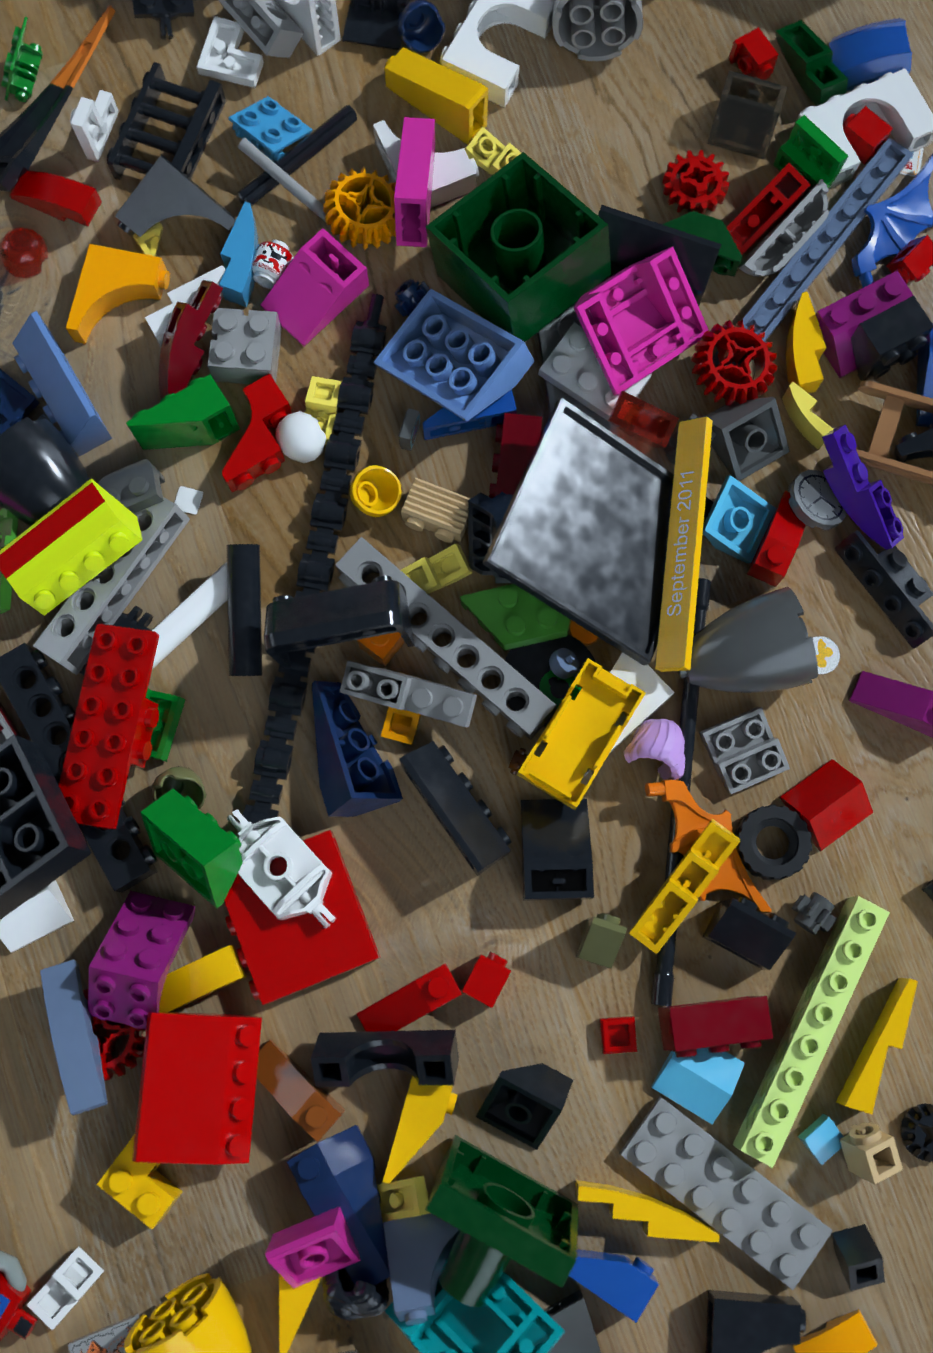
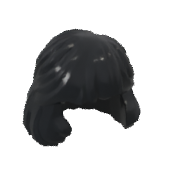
[321,1267,389,1320]

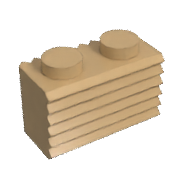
[401,478,470,543]

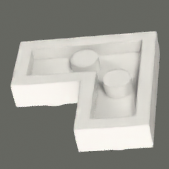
[197,16,264,88]
[70,90,119,162]

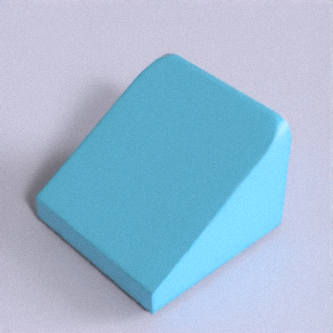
[797,1114,844,1165]

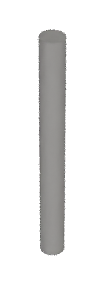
[238,138,331,227]

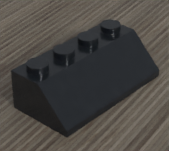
[598,205,721,306]
[399,741,512,876]

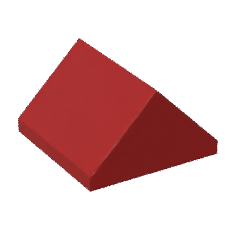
[779,759,873,851]

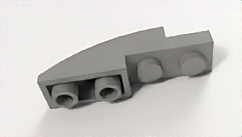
[340,661,477,727]

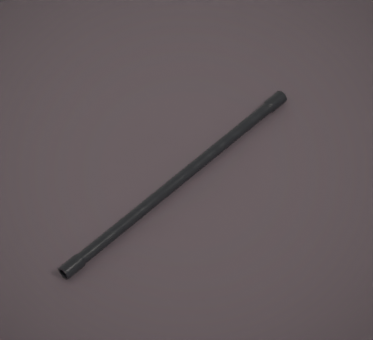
[651,578,711,1006]

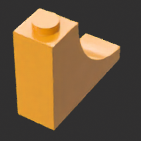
[65,244,170,344]

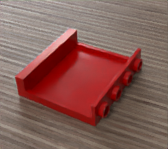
[223,830,381,1005]

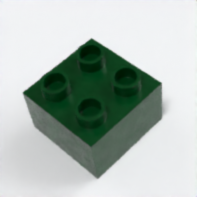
[425,152,611,342]

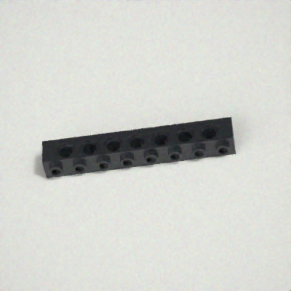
[0,643,158,893]

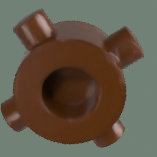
[508,748,528,775]

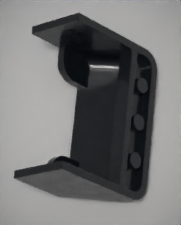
[264,576,415,670]

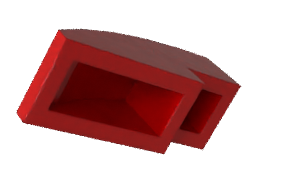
[10,171,102,227]

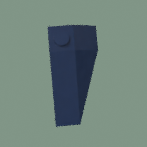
[312,681,403,817]
[287,1125,390,1286]

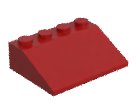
[132,1012,262,1165]

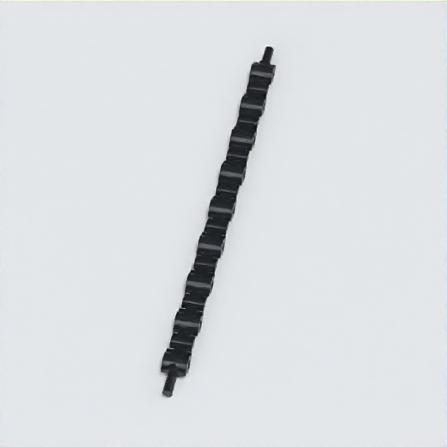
[238,294,387,838]

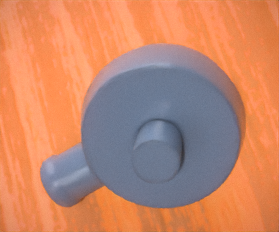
[549,648,580,679]

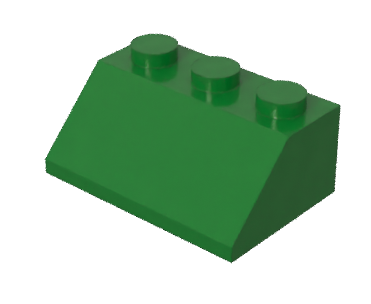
[140,789,243,909]

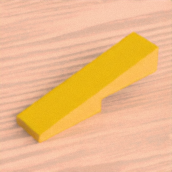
[835,978,918,1115]

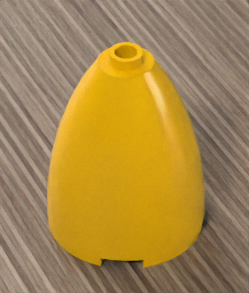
[124,1273,252,1353]

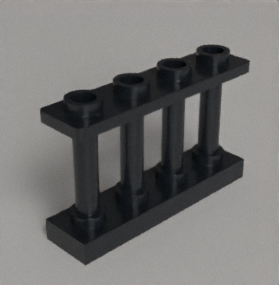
[107,62,226,180]

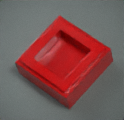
[599,1016,638,1054]

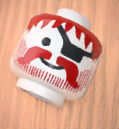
[252,240,294,289]

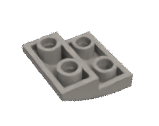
[699,707,790,795]

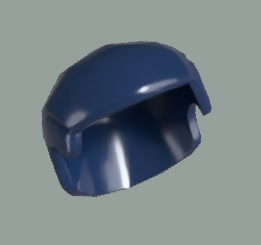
[398,0,445,53]

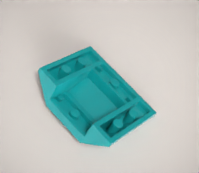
[384,1260,565,1353]

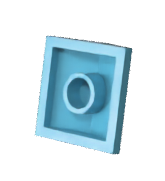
[703,475,777,563]
[651,1047,745,1124]

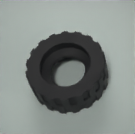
[734,805,813,880]

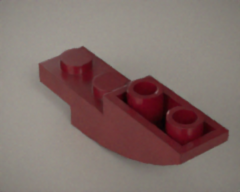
[159,280,223,399]

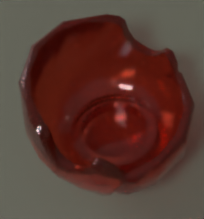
[0,227,48,278]

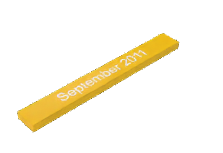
[655,417,713,672]

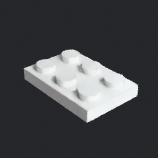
[538,322,652,426]

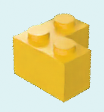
[97,1134,183,1229]

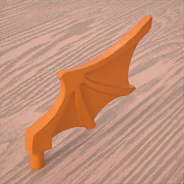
[645,779,772,913]

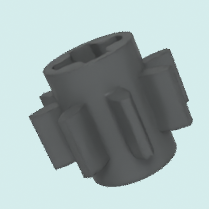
[792,892,837,935]

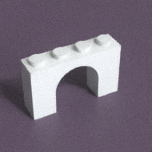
[440,0,554,108]
[797,69,933,189]

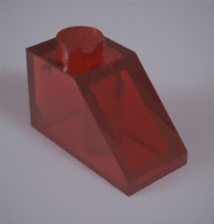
[608,391,679,448]

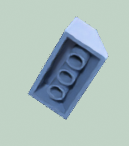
[13,311,112,456]

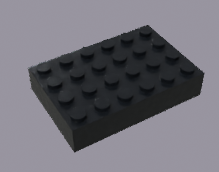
[0,734,92,920]

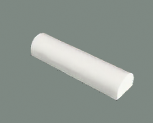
[152,562,227,670]

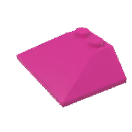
[574,247,709,396]

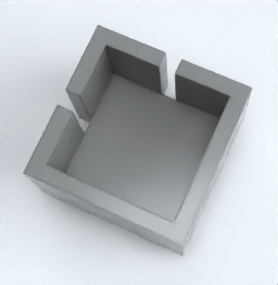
[208,308,282,384]

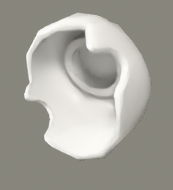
[275,411,326,463]

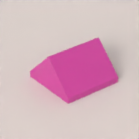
[265,1206,360,1289]

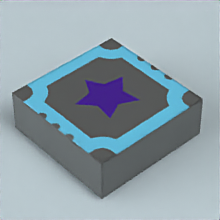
[398,408,420,451]

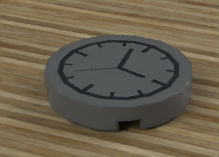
[788,470,847,531]

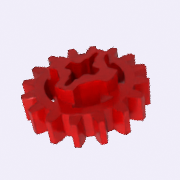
[662,150,730,215]

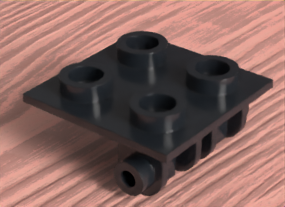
[342,0,410,50]

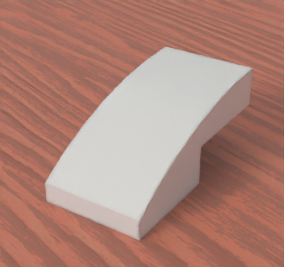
[27,1246,104,1330]

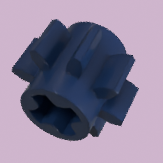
[394,279,430,317]

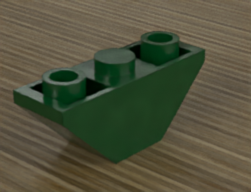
[662,211,742,277]

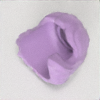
[624,719,685,780]

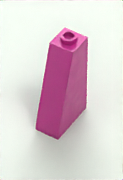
[394,117,435,247]

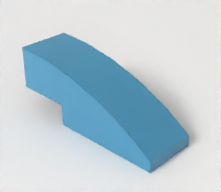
[219,202,259,307]

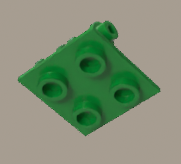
[1,16,43,102]

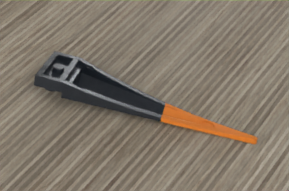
[0,5,115,192]

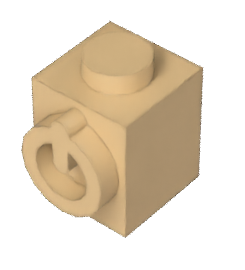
[839,1123,903,1185]

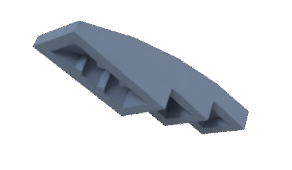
[40,959,108,1116]

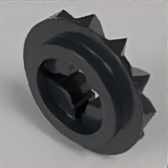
[901,1103,933,1162]

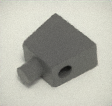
[544,1290,601,1353]

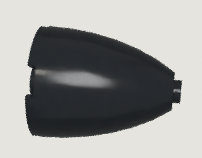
[0,415,90,526]

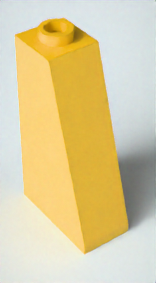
[384,47,488,145]

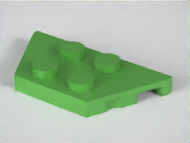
[460,584,571,651]

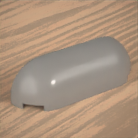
[738,179,830,277]

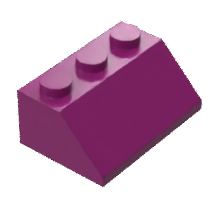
[816,270,914,378]

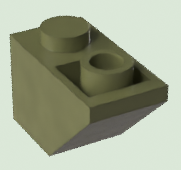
[576,913,627,968]

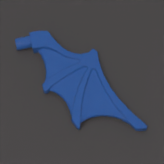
[851,154,933,288]

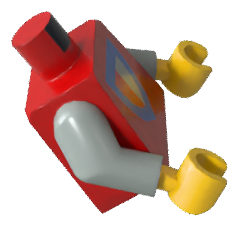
[0,1250,38,1341]

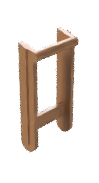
[856,381,933,486]

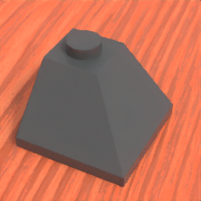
[705,397,790,481]

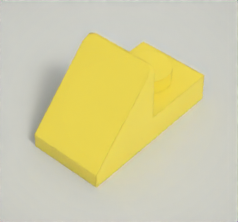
[377,1176,430,1222]

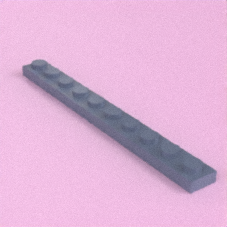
[712,137,914,367]

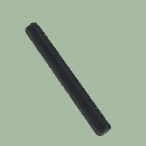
[237,105,357,206]

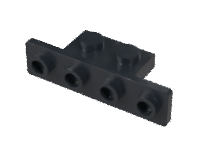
[835,530,933,648]

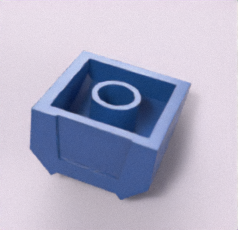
[829,18,912,91]

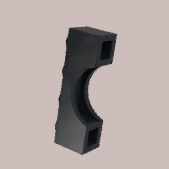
[311,1030,459,1087]

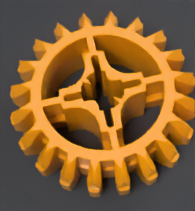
[323,167,396,250]

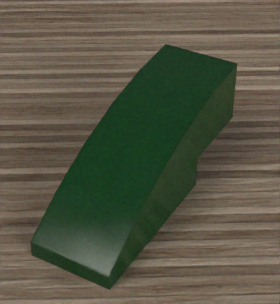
[775,20,848,107]

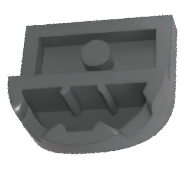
[98,459,165,514]

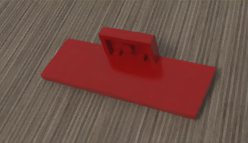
[59,624,159,830]

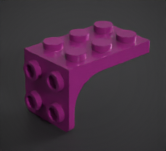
[88,891,195,1029]

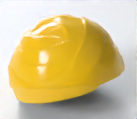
[350,465,402,517]

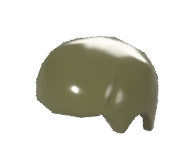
[151,766,207,809]

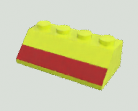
[0,479,143,616]

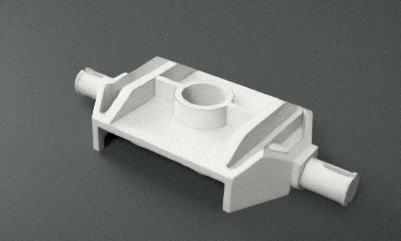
[227,809,336,929]

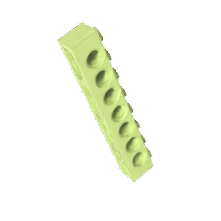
[733,896,890,1168]

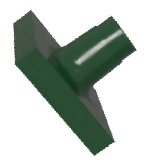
[426,1135,578,1307]

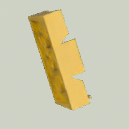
[517,658,646,810]

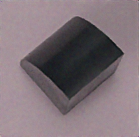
[832,1224,885,1291]

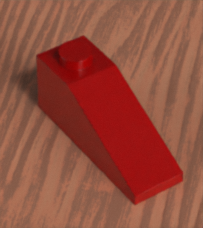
[726,163,811,255]
[747,490,806,587]
[357,963,462,1032]

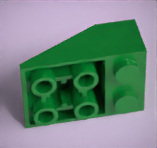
[126,374,240,450]

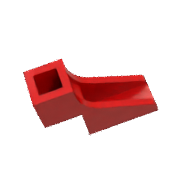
[222,373,292,493]

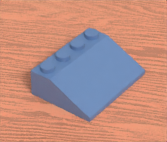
[374,288,535,421]

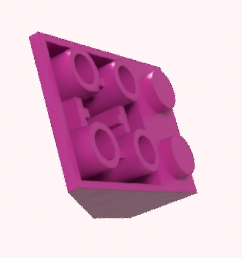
[261,228,369,347]

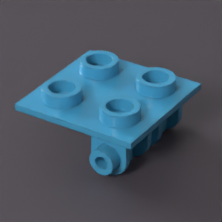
[228,96,313,163]

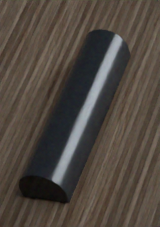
[226,544,262,676]

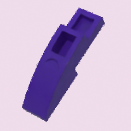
[822,425,904,550]

